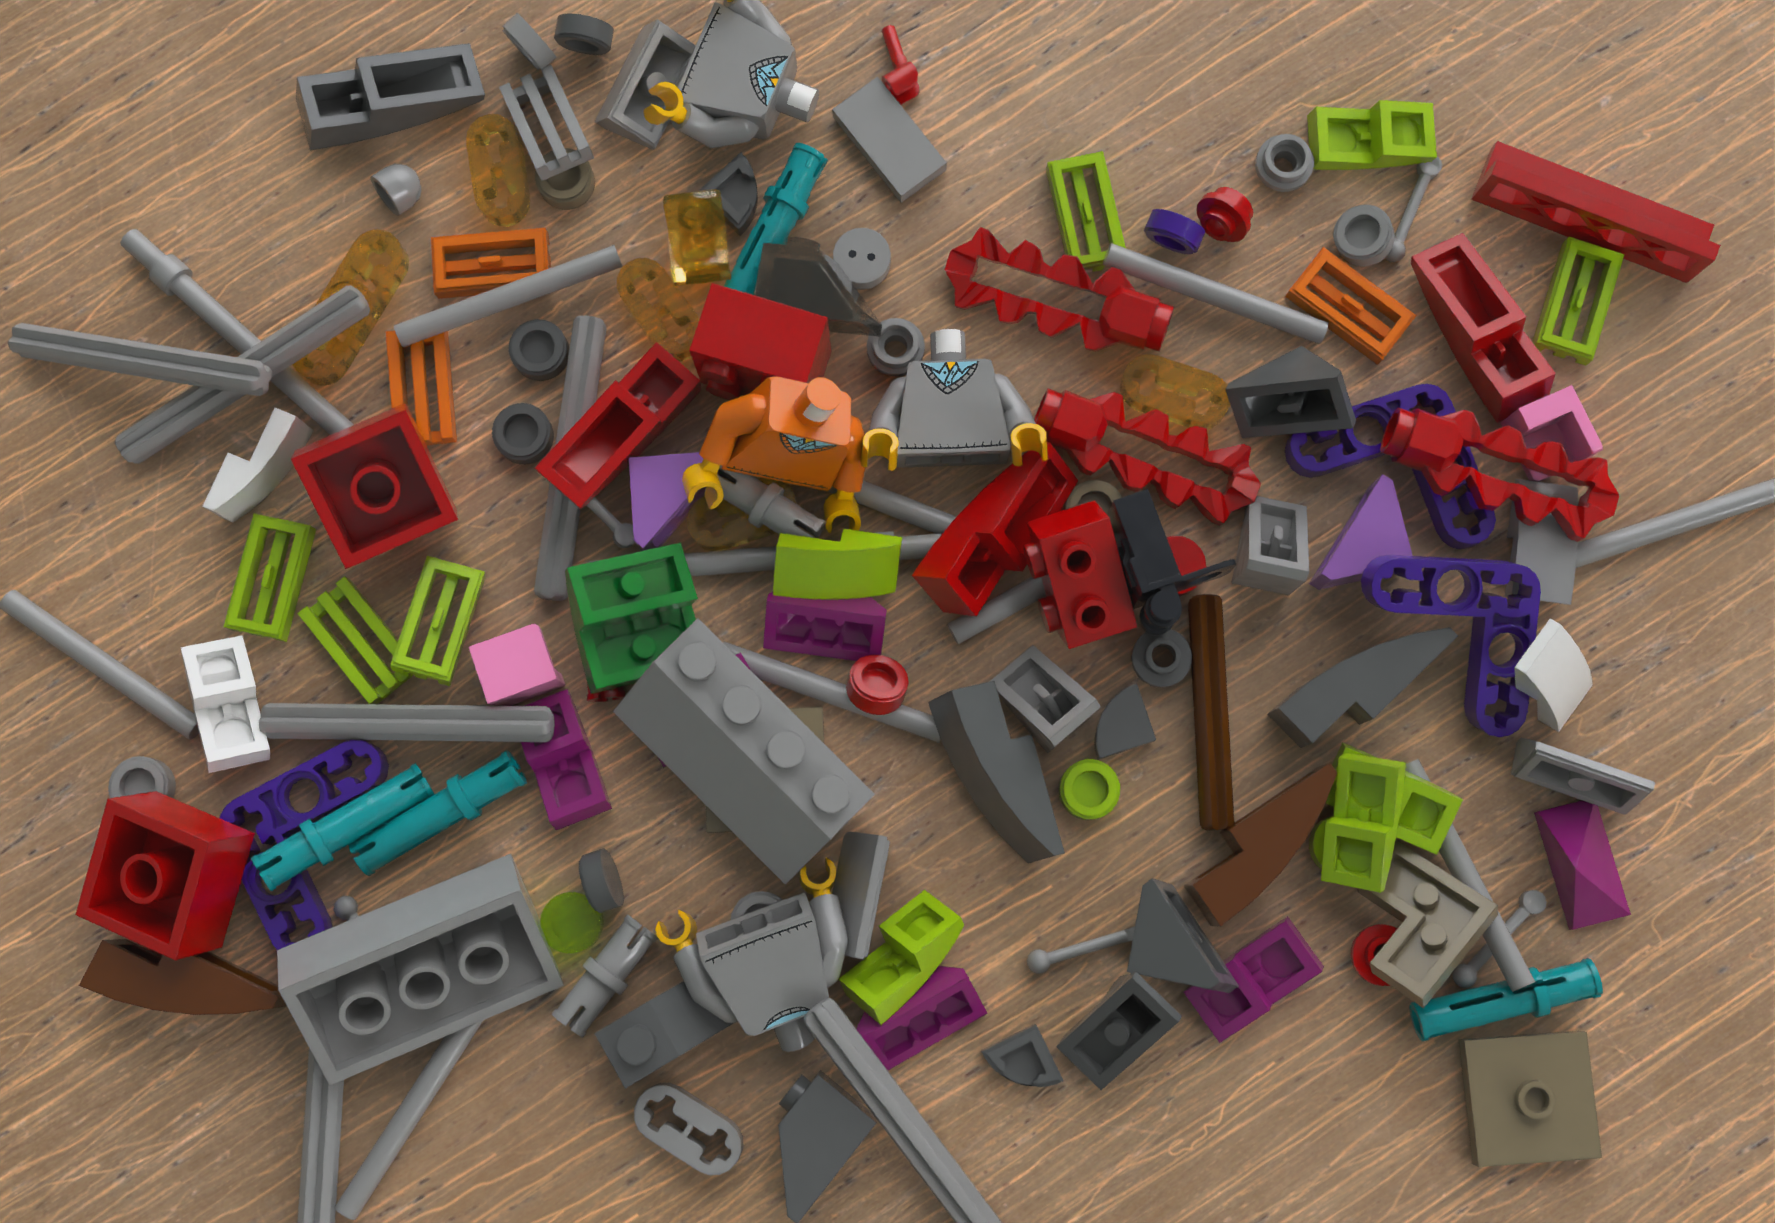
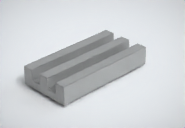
[499,65,594,181]

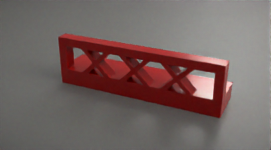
[1471,141,1721,283]

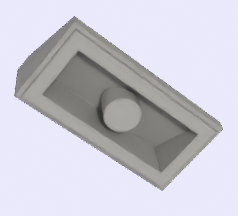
[595,19,696,150]
[1511,737,1655,815]
[832,831,890,960]

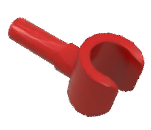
[882,25,920,105]

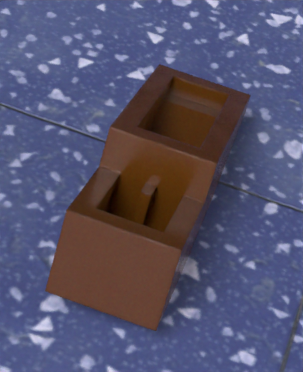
[1184,763,1337,927]
[79,939,287,1015]

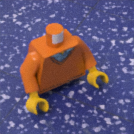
[682,376,866,533]

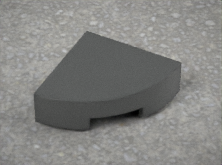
[700,152,758,236]
[1094,683,1156,760]
[981,1024,1064,1087]

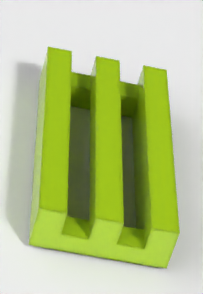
[1046,151,1126,272]
[1532,237,1624,366]
[223,513,316,642]
[390,555,485,686]
[297,576,415,704]

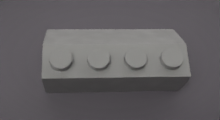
[613,618,875,885]
[277,854,564,1086]

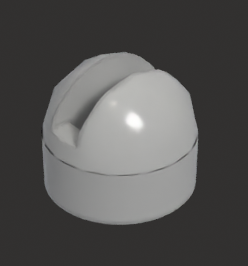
[370,164,421,216]

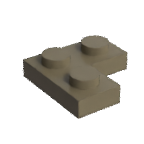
[1357,840,1498,1008]

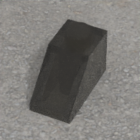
[754,237,882,337]

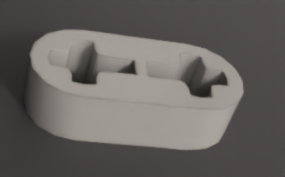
[634,1083,744,1175]

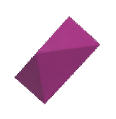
[763,592,887,661]
[1534,800,1631,930]
[856,966,988,1070]

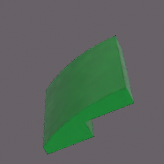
[565,542,698,694]

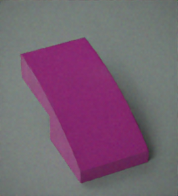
[521,689,612,831]
[1184,916,1324,1043]

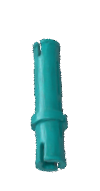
[724,143,828,297]
[349,750,527,876]
[251,763,434,891]
[1409,958,1603,1042]

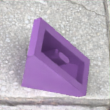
[629,452,723,551]
[1309,474,1413,590]

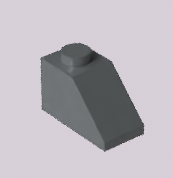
[594,981,733,1089]
[778,1070,877,1223]

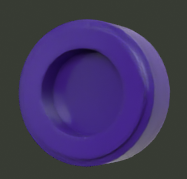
[1144,209,1205,254]

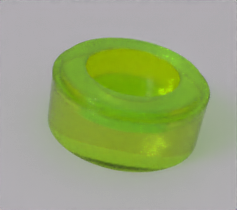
[540,892,604,953]

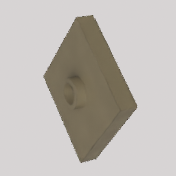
[1458,1031,1602,1167]

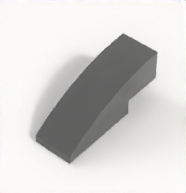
[296,43,485,151]
[1267,627,1458,748]
[928,681,1065,863]

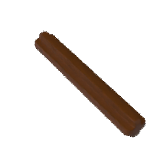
[1188,594,1235,831]

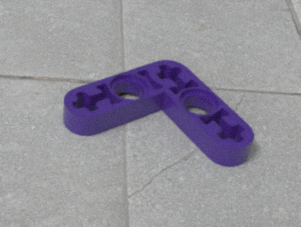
[1284,383,1496,550]
[1361,555,1541,737]
[219,740,389,950]

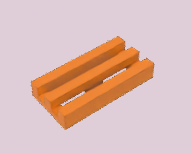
[431,228,551,299]
[1285,247,1417,365]
[386,330,457,446]

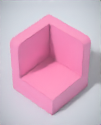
[1501,385,1603,482]
[469,624,565,706]

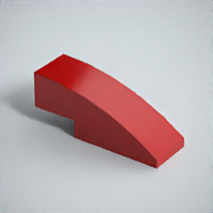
[1411,233,1556,423]
[535,342,701,510]
[911,442,1079,617]

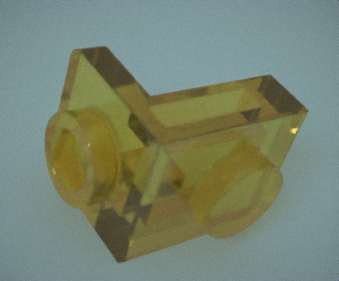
[663,189,731,286]

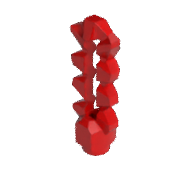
[944,227,1174,352]
[1034,388,1261,526]
[1380,407,1619,542]

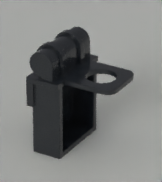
[1107,489,1236,635]

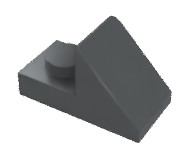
[1056,972,1182,1090]

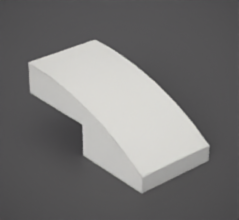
[202,408,313,523]
[1515,619,1592,732]
[181,635,270,773]

